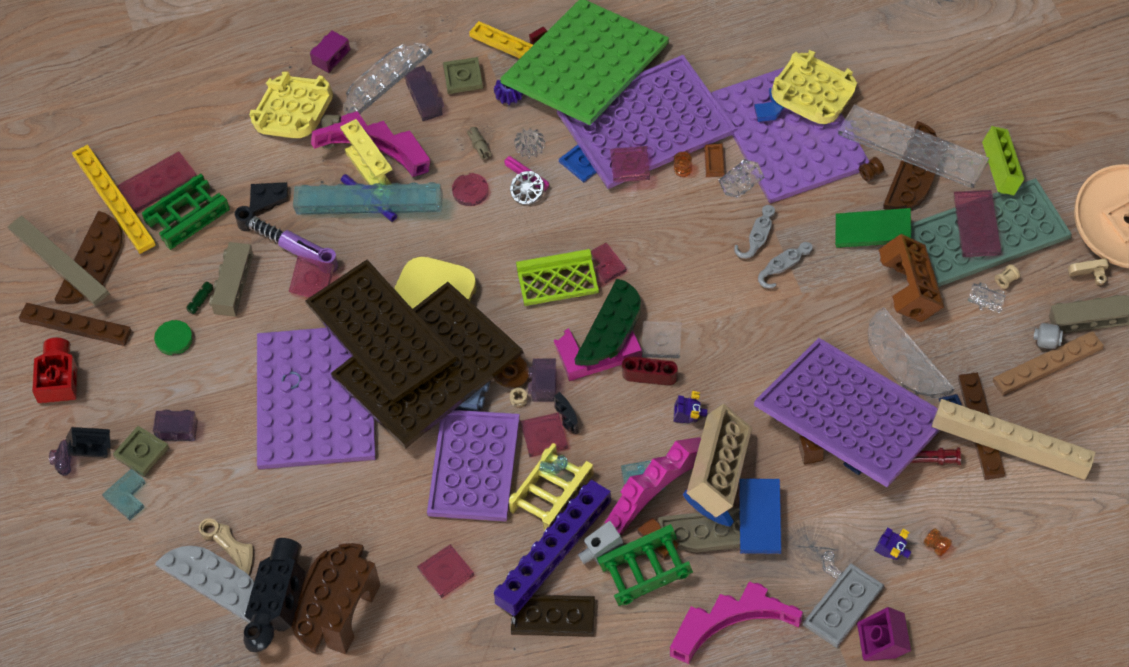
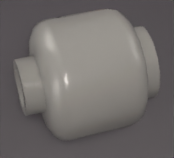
[1033,323,1063,350]

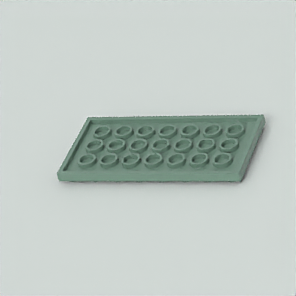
[911,178,1072,287]

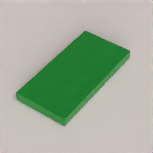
[835,208,912,248]

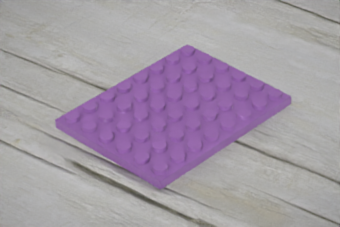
[557,55,736,189]
[711,67,869,204]
[257,328,376,469]
[754,338,940,487]

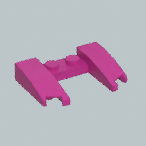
[554,328,642,381]

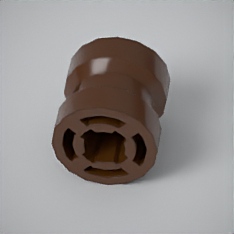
[858,157,884,182]

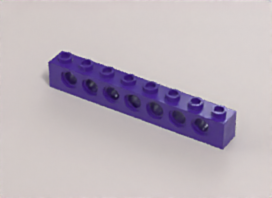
[494,480,611,616]

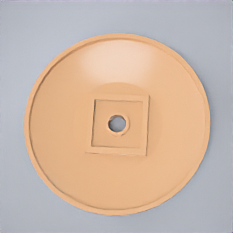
[1074,164,1129,268]

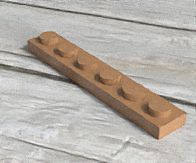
[992,331,1104,396]

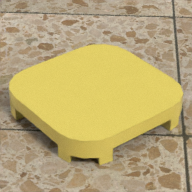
[771,50,857,124]
[249,72,333,138]
[394,257,477,309]

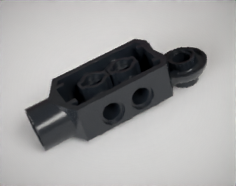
[243,538,306,652]

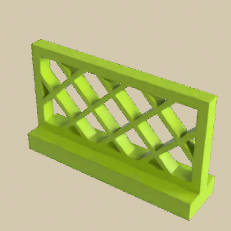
[516,249,599,306]

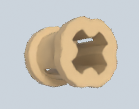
[995,264,1020,289]

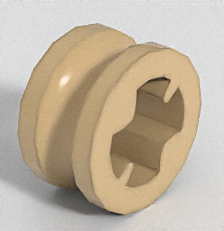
[510,388,528,408]

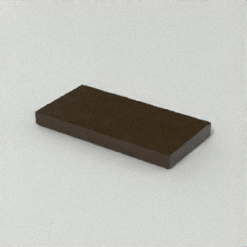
[511,595,595,637]

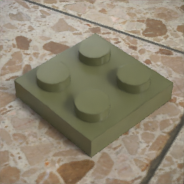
[443,57,483,94]
[113,426,169,476]

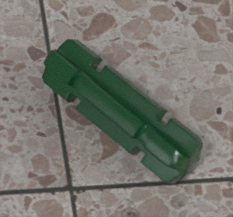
[186,281,214,314]

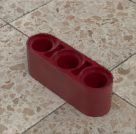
[622,357,678,386]

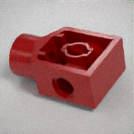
[32,337,77,403]

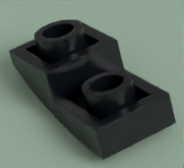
[554,392,579,434]

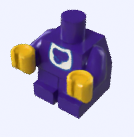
[673,391,707,423]
[874,527,911,560]

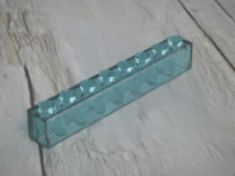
[293,182,443,214]

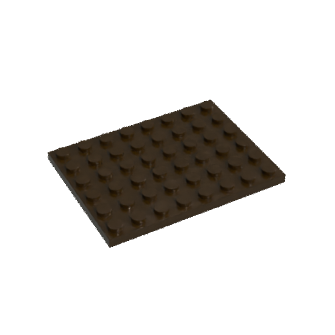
[331,281,524,449]

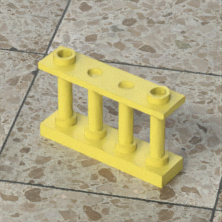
[340,119,397,202]
[509,443,594,531]

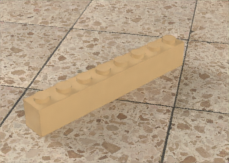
[931,399,1096,480]

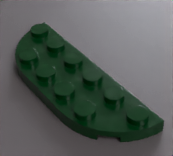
[574,279,641,366]

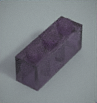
[404,65,444,121]

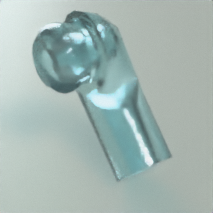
[539,455,568,474]

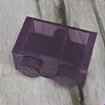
[528,358,557,402]
[153,409,198,441]

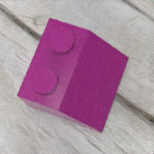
[857,607,911,661]

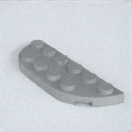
[155,546,254,623]

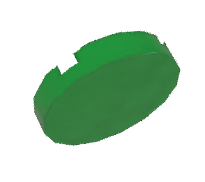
[154,320,193,355]

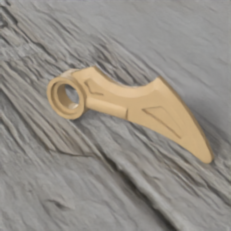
[199,518,253,575]

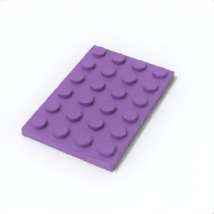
[427,410,520,522]

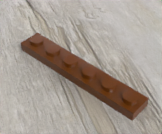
[19,302,131,346]
[958,372,1005,480]

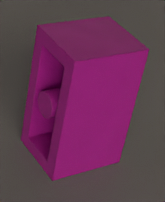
[310,30,350,73]

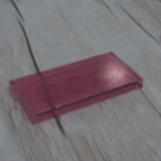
[117,151,197,213]
[953,190,1001,257]

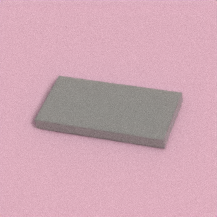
[803,563,885,648]

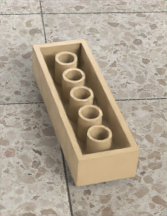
[687,404,752,517]

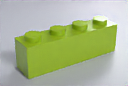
[982,126,1024,195]

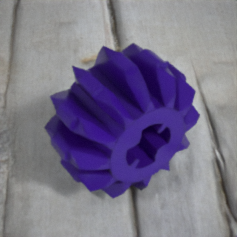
[494,80,523,105]

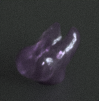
[49,439,72,476]

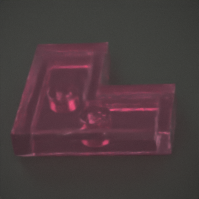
[585,243,627,288]

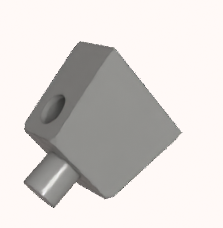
[578,521,624,565]

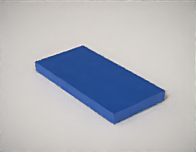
[739,479,781,554]

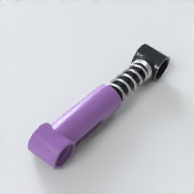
[234,206,338,274]

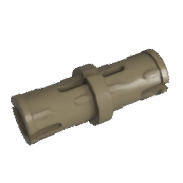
[467,127,491,160]

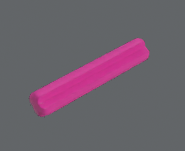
[504,156,549,191]

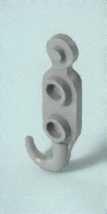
[734,205,775,259]
[758,242,812,288]

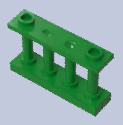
[597,524,693,606]

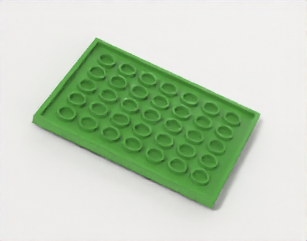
[501,0,669,125]

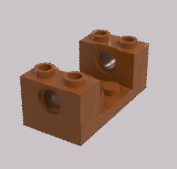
[879,234,944,322]

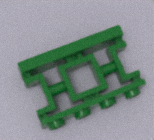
[142,173,230,250]

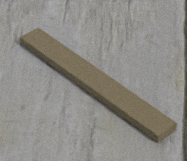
[8,215,110,306]

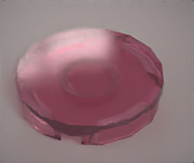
[452,173,488,206]

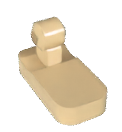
[1068,259,1109,286]

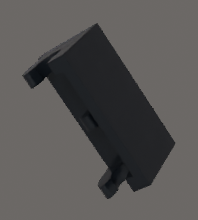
[66,427,111,458]

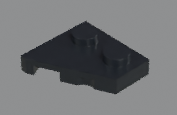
[250,182,288,215]

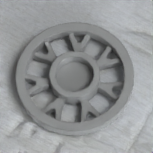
[510,171,544,205]

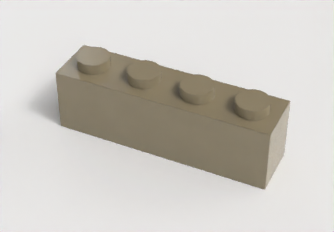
[209,242,254,317]
[1049,295,1129,334]

